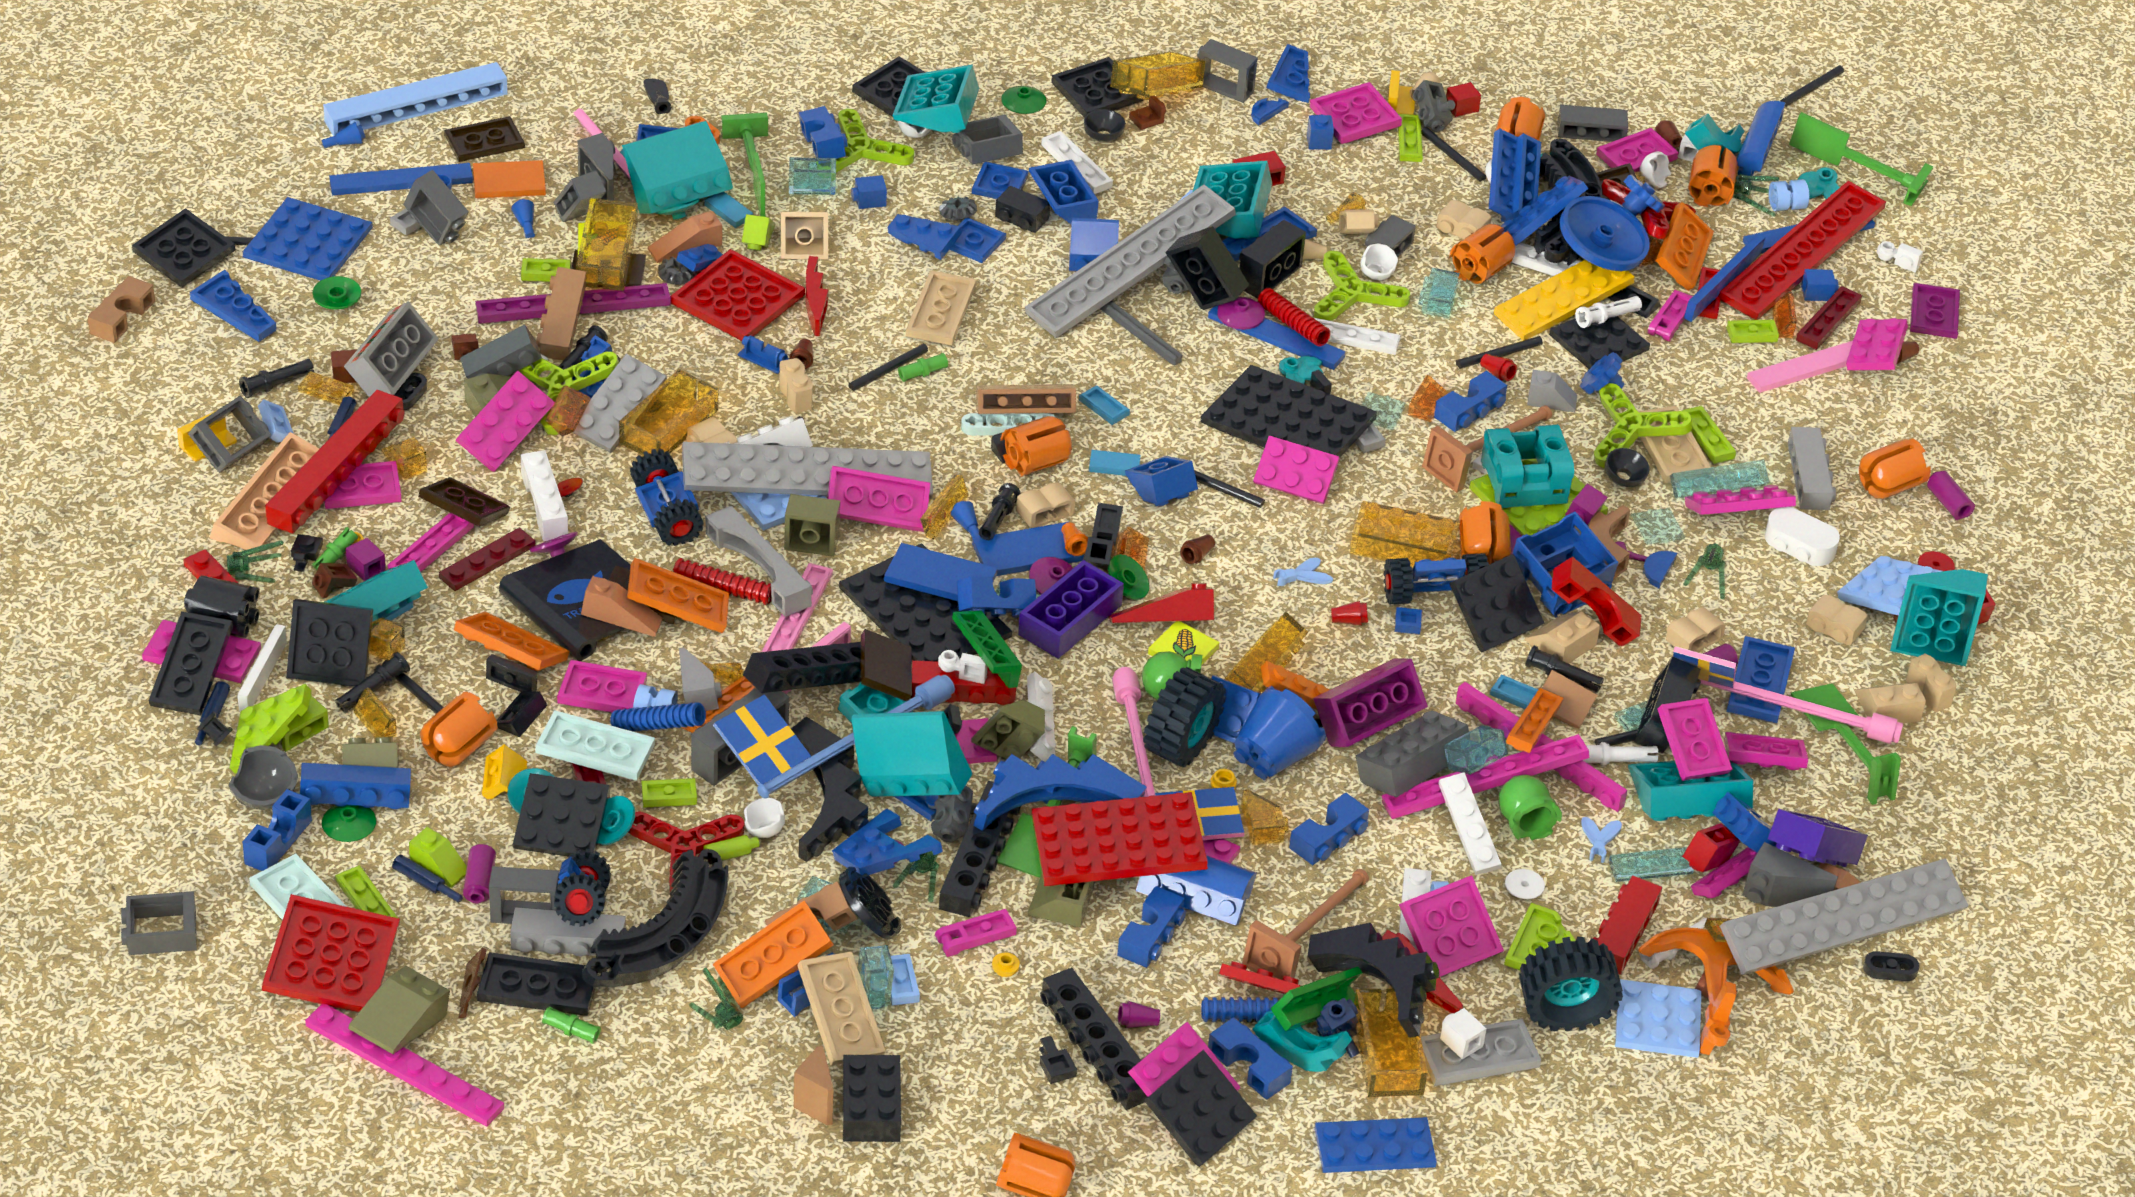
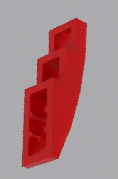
[806,256,829,336]

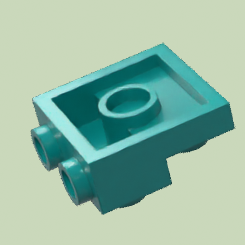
[838,682,913,723]

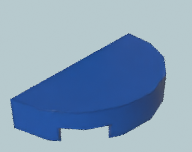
[1251,98,1289,126]
[1643,551,1677,588]

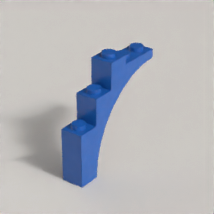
[973,754,1147,831]

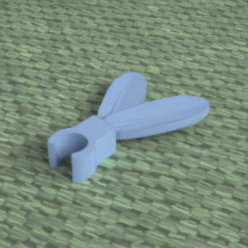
[1273,558,1333,586]
[1581,817,1622,863]

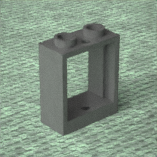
[1195,39,1258,103]
[952,114,1023,165]
[403,170,469,245]
[188,395,271,473]
[489,866,559,924]
[121,891,197,955]

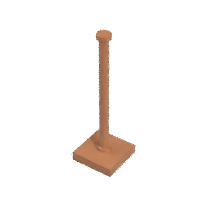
[1422,405,1552,493]
[1242,869,1369,980]

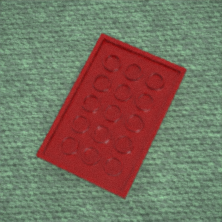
[1031,792,1208,886]

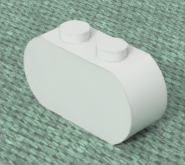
[1765,507,1840,566]

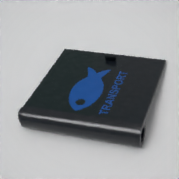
[499,539,631,661]

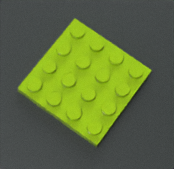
[1469,459,1608,536]

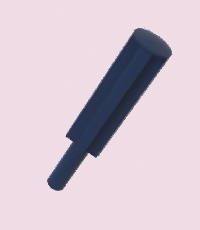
[327,396,357,441]
[195,681,230,745]
[392,854,463,903]

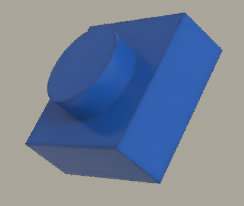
[1395,607,1422,634]

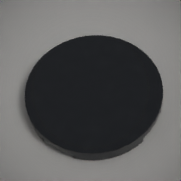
[839,867,901,939]

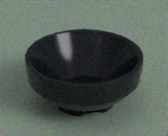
[1084,109,1126,142]
[1605,448,1650,487]

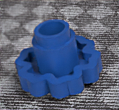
[1622,174,1665,217]
[1580,352,1624,397]

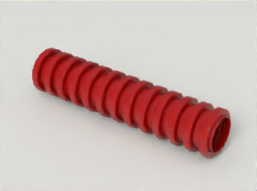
[1258,288,1331,347]
[673,558,772,606]

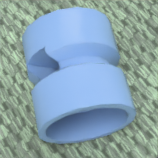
[1768,179,1809,211]
[633,684,678,708]

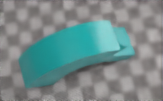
[1685,114,1745,162]
[1252,1010,1353,1072]

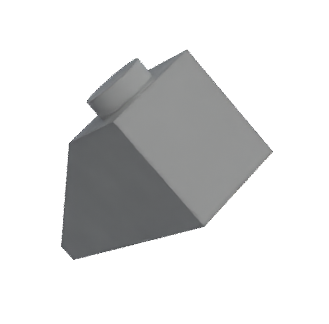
[679,647,722,711]

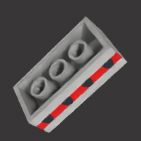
[344,301,439,397]

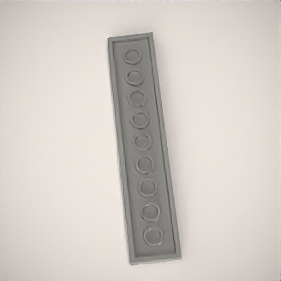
[1025,185,1236,338]
[682,442,933,499]
[1720,858,1968,975]

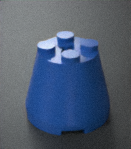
[1234,686,1326,780]

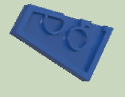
[1266,44,1310,103]
[887,214,961,260]

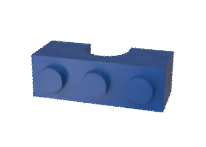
[798,106,848,163]
[1434,370,1507,432]
[957,576,1036,618]
[242,789,312,871]
[1289,792,1369,866]
[1712,792,1777,853]
[1117,886,1186,968]
[1208,1017,1293,1100]

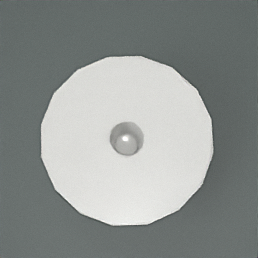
[1505,869,1545,899]

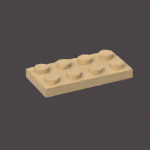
[906,270,976,346]
[1638,406,1712,483]
[797,951,886,1066]

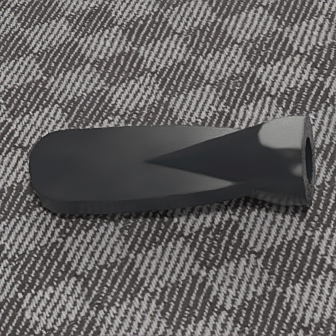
[643,79,672,114]

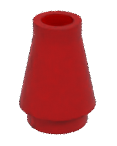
[1480,354,1517,381]
[1331,601,1368,626]

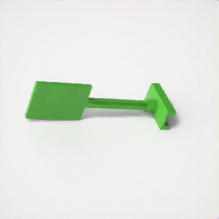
[721,112,768,217]
[1789,112,1933,206]
[1791,683,1901,805]
[998,726,1097,878]

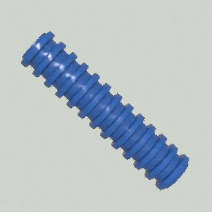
[610,702,706,732]
[1201,997,1279,1022]

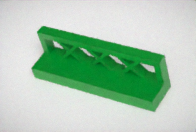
[952,610,1022,688]
[1270,966,1362,1031]

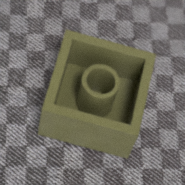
[784,494,840,557]

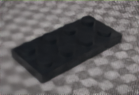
[148,611,233,715]
[477,952,599,1016]

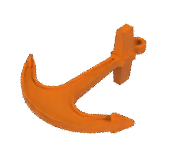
[1638,927,1794,1055]

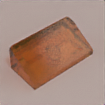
[1772,291,1797,338]
[1408,375,1448,422]
[546,385,591,437]
[1116,526,1149,570]

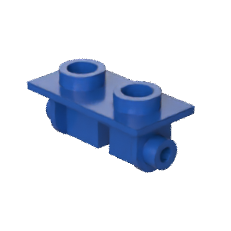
[738,335,789,374]

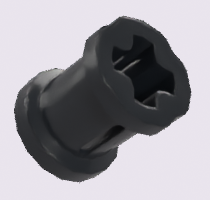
[197,711,233,747]

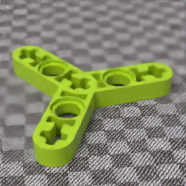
[816,109,914,176]
[1314,251,1410,321]
[518,352,619,435]
[1594,383,1693,468]

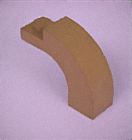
[1589,505,1630,579]

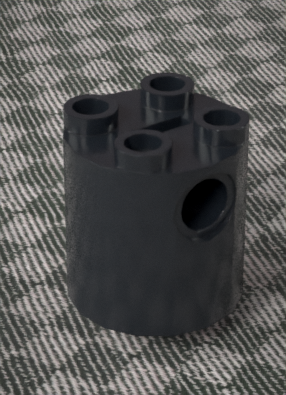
[184,575,260,638]

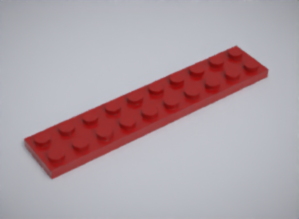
[1719,181,1886,320]

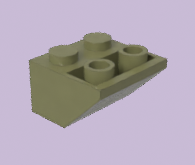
[971,699,1045,759]
[342,737,399,768]
[1028,874,1095,928]

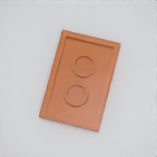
[473,160,546,198]

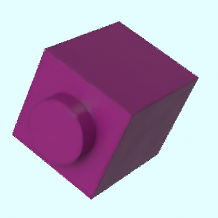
[1565,483,1608,526]
[346,538,386,581]

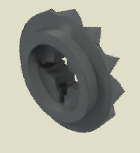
[939,196,977,220]
[658,256,696,284]

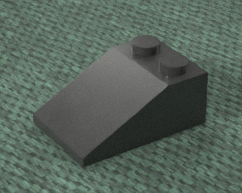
[577,133,616,215]
[1742,842,1838,907]

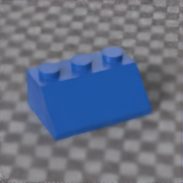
[1029,159,1099,224]

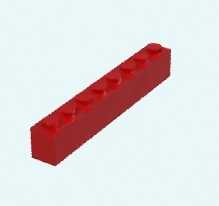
[265,390,405,534]

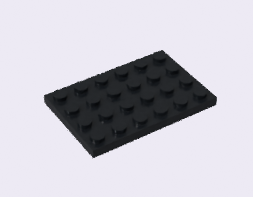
[1201,365,1377,458]
[839,543,1012,662]

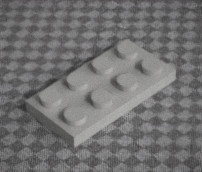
[569,354,668,453]
[1416,1018,1541,1086]

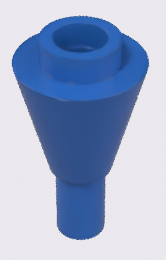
[321,122,366,148]
[511,199,535,238]
[951,501,980,538]

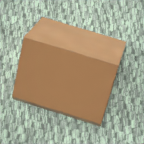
[1542,670,1598,729]
[793,1046,834,1125]

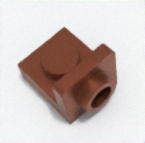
[1129,95,1166,130]
[451,333,479,360]
[312,563,358,598]

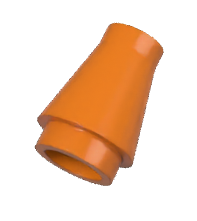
[1061,522,1088,556]

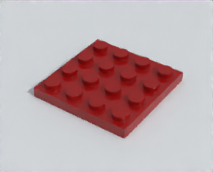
[670,249,805,341]
[261,894,400,1012]

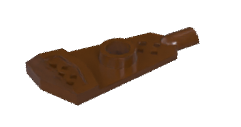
[458,946,489,1018]

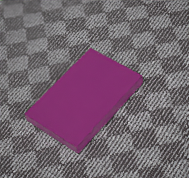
[1910,283,1960,339]

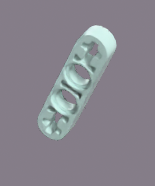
[961,413,1055,436]

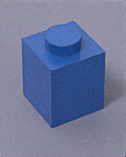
[1306,114,1334,150]
[851,175,887,209]
[1801,269,1839,301]

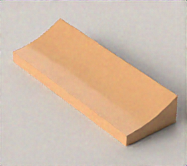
[210,432,319,554]

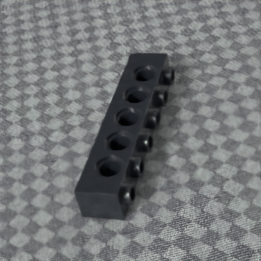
[743,642,861,693]
[939,781,1021,917]
[1040,967,1148,1110]

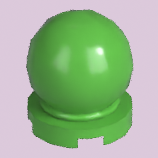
[1141,651,1203,700]
[1498,775,1562,840]

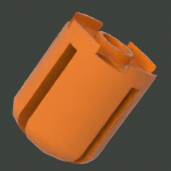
[1493,97,1545,141]
[1688,145,1738,207]
[1449,224,1516,284]
[1001,416,1072,477]
[1859,438,1931,499]
[1459,501,1512,564]
[420,692,498,767]
[996,1132,1076,1197]

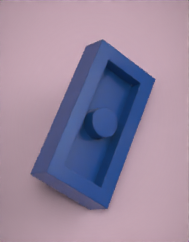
[676,244,723,272]

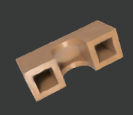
[87,276,155,343]
[765,881,858,932]

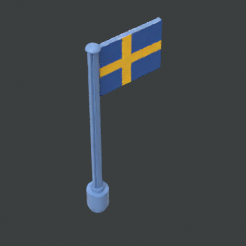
[713,675,955,798]

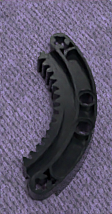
[1534,138,1603,266]
[582,849,729,987]

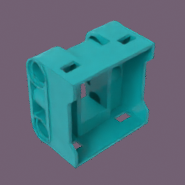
[1481,424,1574,508]

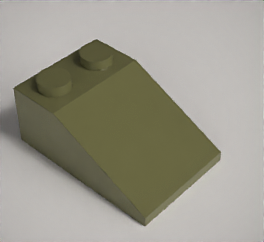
[464,373,540,417]
[348,966,450,1054]

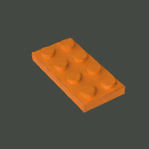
[1656,202,1714,291]
[627,558,729,633]
[454,611,570,671]
[713,901,834,1008]

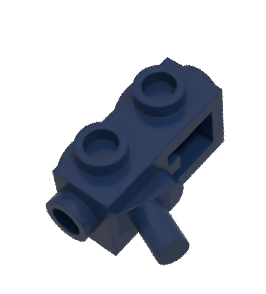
[1316,998,1360,1058]

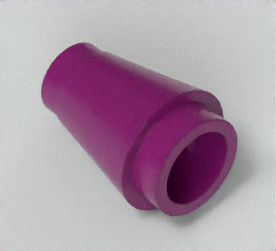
[1118,1001,1160,1028]

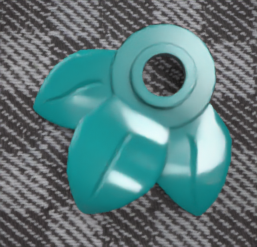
[1797,167,1840,199]
[1279,356,1323,384]

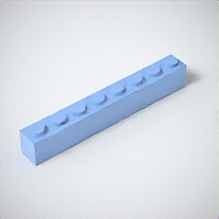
[323,62,508,136]

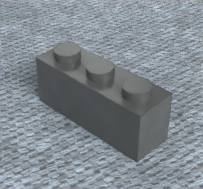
[1557,104,1628,142]
[553,170,606,222]
[460,324,542,379]

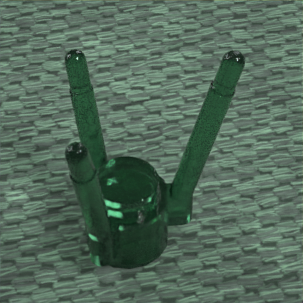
[1734,174,1779,217]
[227,540,284,583]
[1683,543,1726,600]
[893,851,940,902]
[689,968,743,1030]

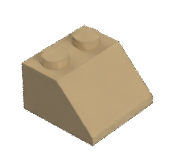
[780,212,828,260]
[1525,611,1600,663]
[1855,683,1926,723]

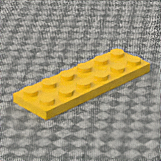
[1494,260,1635,340]

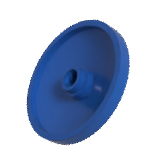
[1560,196,1650,271]

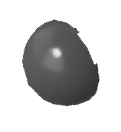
[229,745,298,810]

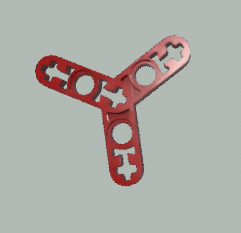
[1601,179,1696,239]
[628,811,744,892]

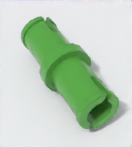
[898,353,948,382]
[312,527,359,570]
[542,1006,601,1044]

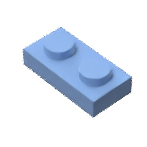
[258,399,294,443]
[882,954,920,1006]

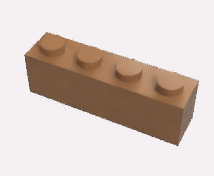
[536,267,586,360]
[976,384,1076,414]

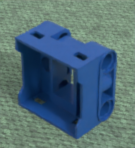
[1513,512,1619,618]

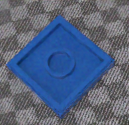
[971,162,1029,199]
[949,218,1006,263]

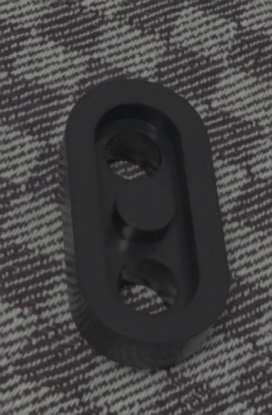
[394,373,427,410]
[1863,951,1920,982]

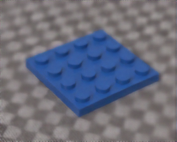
[243,197,373,281]

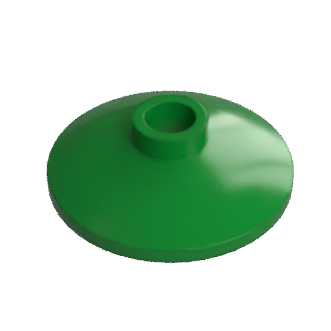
[1001,86,1046,114]
[312,276,361,310]
[1108,554,1149,600]
[322,805,376,842]

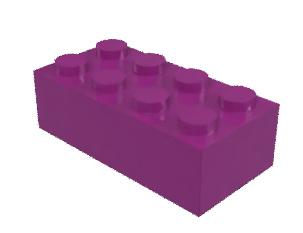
[1313,658,1428,747]

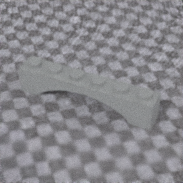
[705,506,813,617]

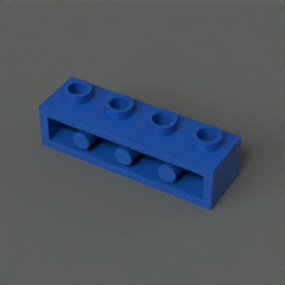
[300,763,411,809]

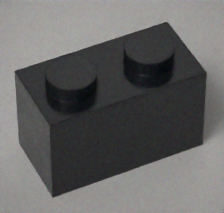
[995,186,1050,233]

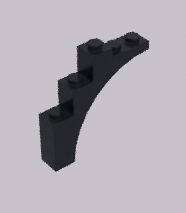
[791,716,869,862]
[1307,922,1439,1038]

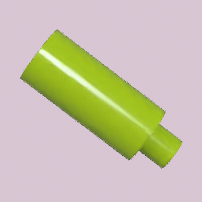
[704,835,760,861]

